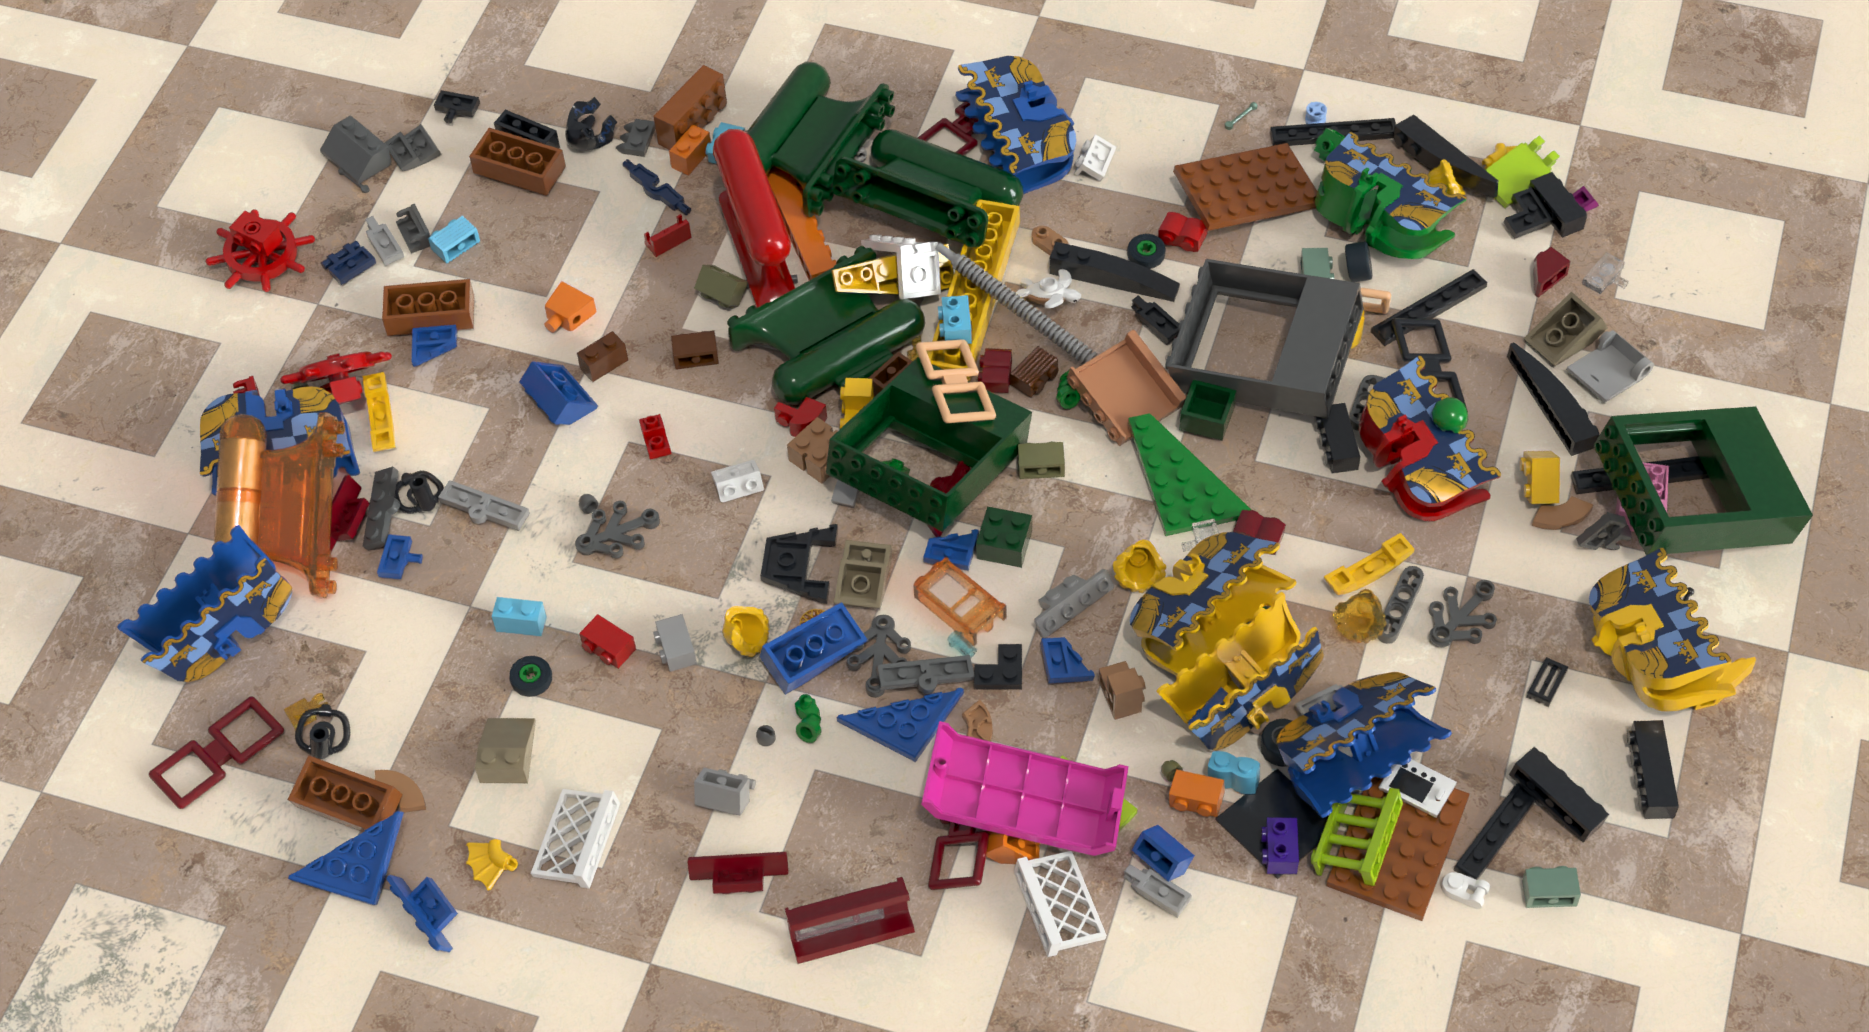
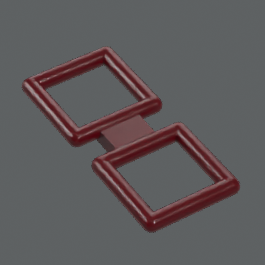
[917,102,979,155]
[148,696,284,809]
[928,819,989,890]

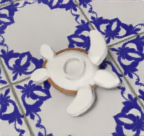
[1016,269,1081,308]

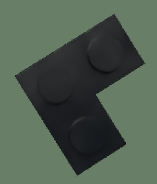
[1503,187,1553,239]
[974,644,1022,690]

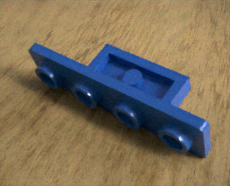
[386,875,458,952]

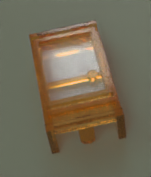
[913,557,1007,647]

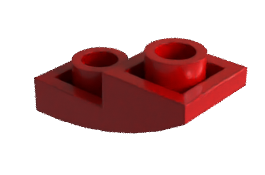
[639,414,672,460]

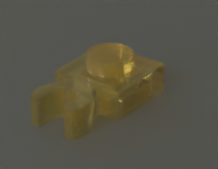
[284,693,329,731]

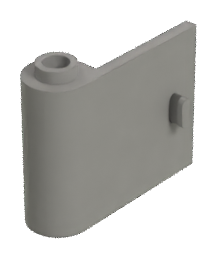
[1566,330,1654,402]

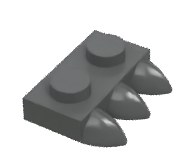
[616,119,655,157]

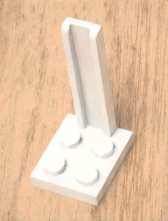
[861,235,941,299]

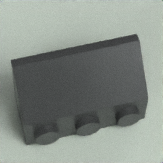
[320,115,392,184]

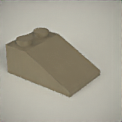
[1523,292,1608,367]
[475,718,536,784]

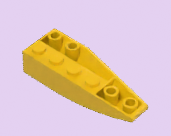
[832,244,954,294]

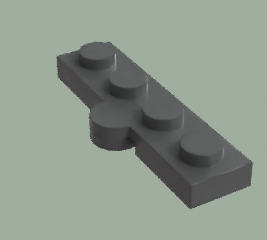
[363,466,400,551]
[876,655,975,694]

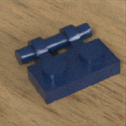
[321,241,376,285]

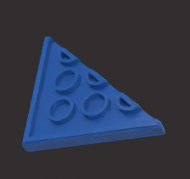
[837,687,964,762]
[288,811,404,905]

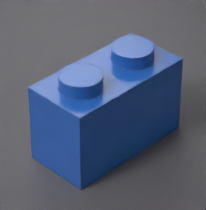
[1132,825,1195,882]

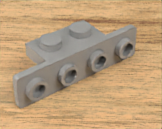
[1034,569,1114,638]

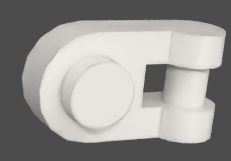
[1441,872,1490,909]

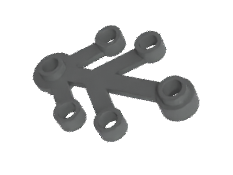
[575,500,660,558]
[1429,580,1497,647]
[847,615,911,698]

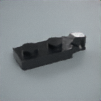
[1131,295,1179,345]

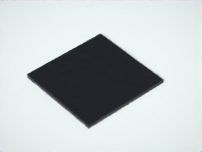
[1215,768,1340,879]

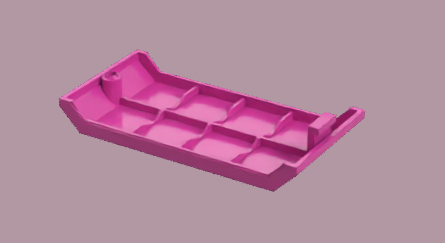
[921,721,1129,856]

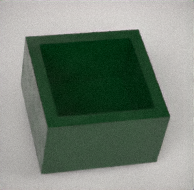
[1179,379,1237,441]
[976,506,1033,568]

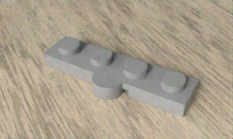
[438,480,530,531]

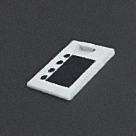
[1378,759,1457,818]

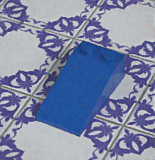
[759,602,868,695]

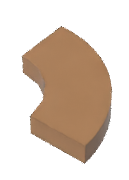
[1532,496,1593,530]
[962,699,993,742]
[375,770,426,813]

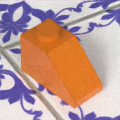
[986,831,1040,864]

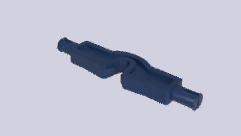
[623,159,691,215]

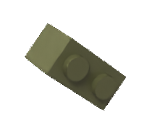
[694,265,748,308]
[1018,441,1065,479]

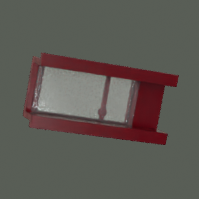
[784,877,915,964]

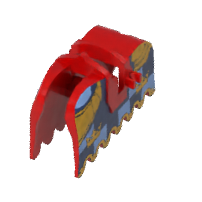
[1358,356,1501,521]

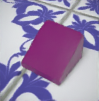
[1573,186,1599,212]

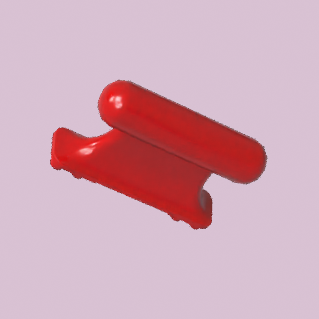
[713,129,795,308]

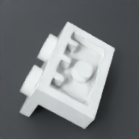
[1074,134,1116,181]
[711,460,764,502]

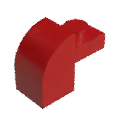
[774,397,828,437]

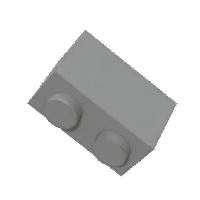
[653,614,697,672]

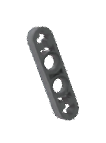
[1376,566,1424,644]

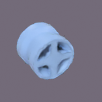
[1305,102,1327,124]

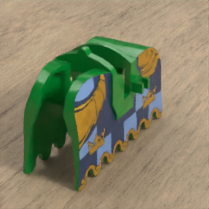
[1315,132,1467,259]

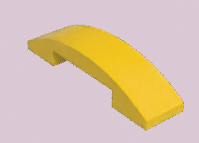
[362,372,396,452]
[1324,533,1415,595]

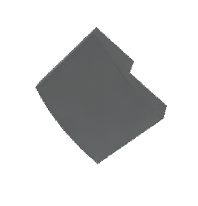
[385,124,441,171]

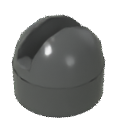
[579,494,599,514]
[756,725,776,746]

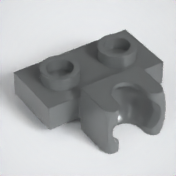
[1576,512,1632,550]

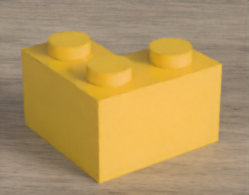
[840,378,874,429]
[1520,451,1560,504]

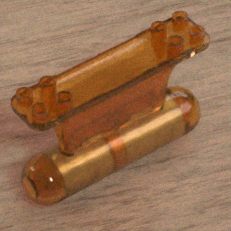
[213,412,345,599]

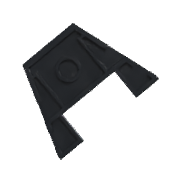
[760,524,838,604]

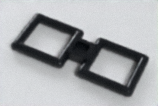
[1391,318,1468,413]

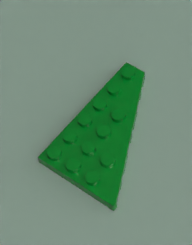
[1128,413,1251,536]

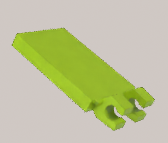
[1486,135,1560,209]

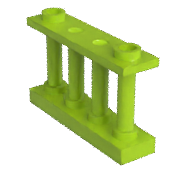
[1311,788,1403,886]

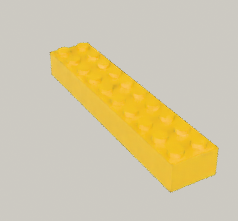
[928,199,1020,382]

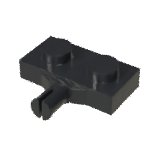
[434,90,480,124]

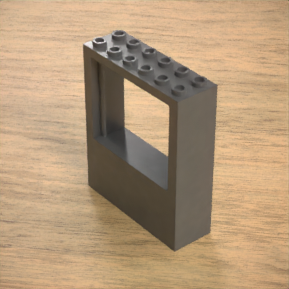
[1165,259,1364,418]

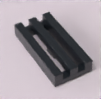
[1526,657,1568,707]

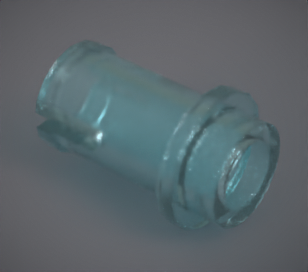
[947,630,977,658]

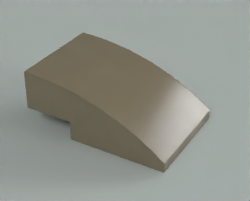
[834,540,893,609]

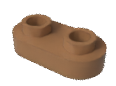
[1032,226,1069,255]

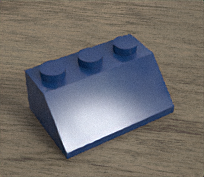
[519,361,598,425]

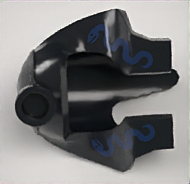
[565,97,617,151]

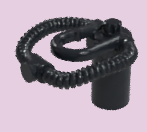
[394,470,444,514]
[295,704,351,759]

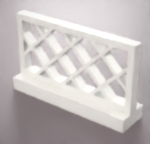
[531,789,620,889]
[1014,851,1107,957]

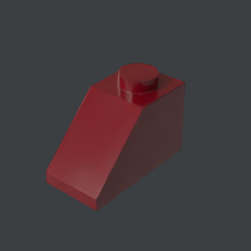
[1533,247,1571,298]

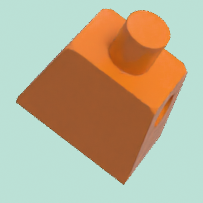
[544,281,597,332]

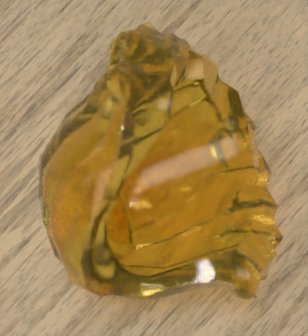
[1332,589,1387,643]

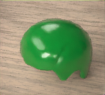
[1432,397,1468,433]

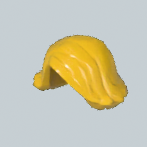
[1427,159,1465,196]
[1112,539,1167,593]
[722,606,770,657]

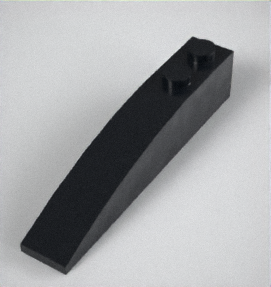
[1394,114,1499,198]
[1050,242,1180,302]
[1507,342,1599,456]

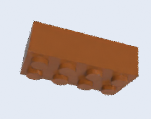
[653,65,727,150]
[469,128,566,196]
[382,279,474,336]
[287,755,403,832]

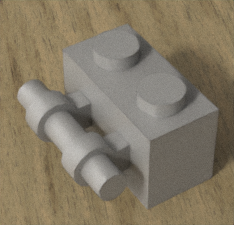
[694,768,756,816]

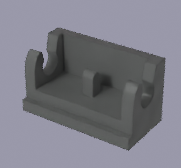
[396,203,430,254]

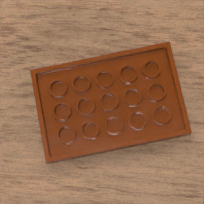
[1173,143,1317,231]
[1326,767,1470,921]

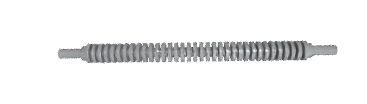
[935,243,1098,364]

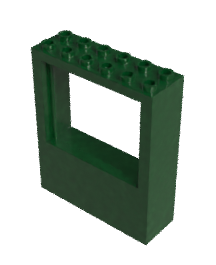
[826,357,1032,532]
[1594,406,1813,555]

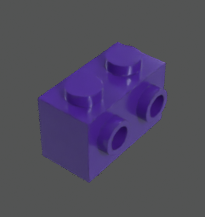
[1261,817,1299,874]

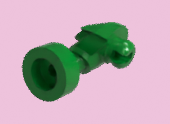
[1056,368,1080,409]
[795,694,822,743]

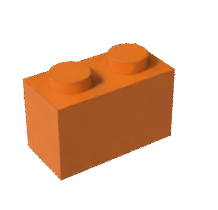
[669,124,711,176]
[1169,769,1225,817]

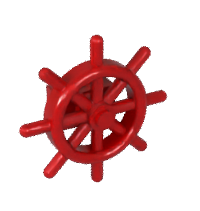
[205,209,315,292]
[280,351,392,404]

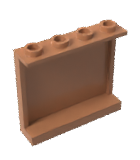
[1067,329,1186,446]

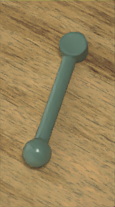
[1225,102,1258,130]

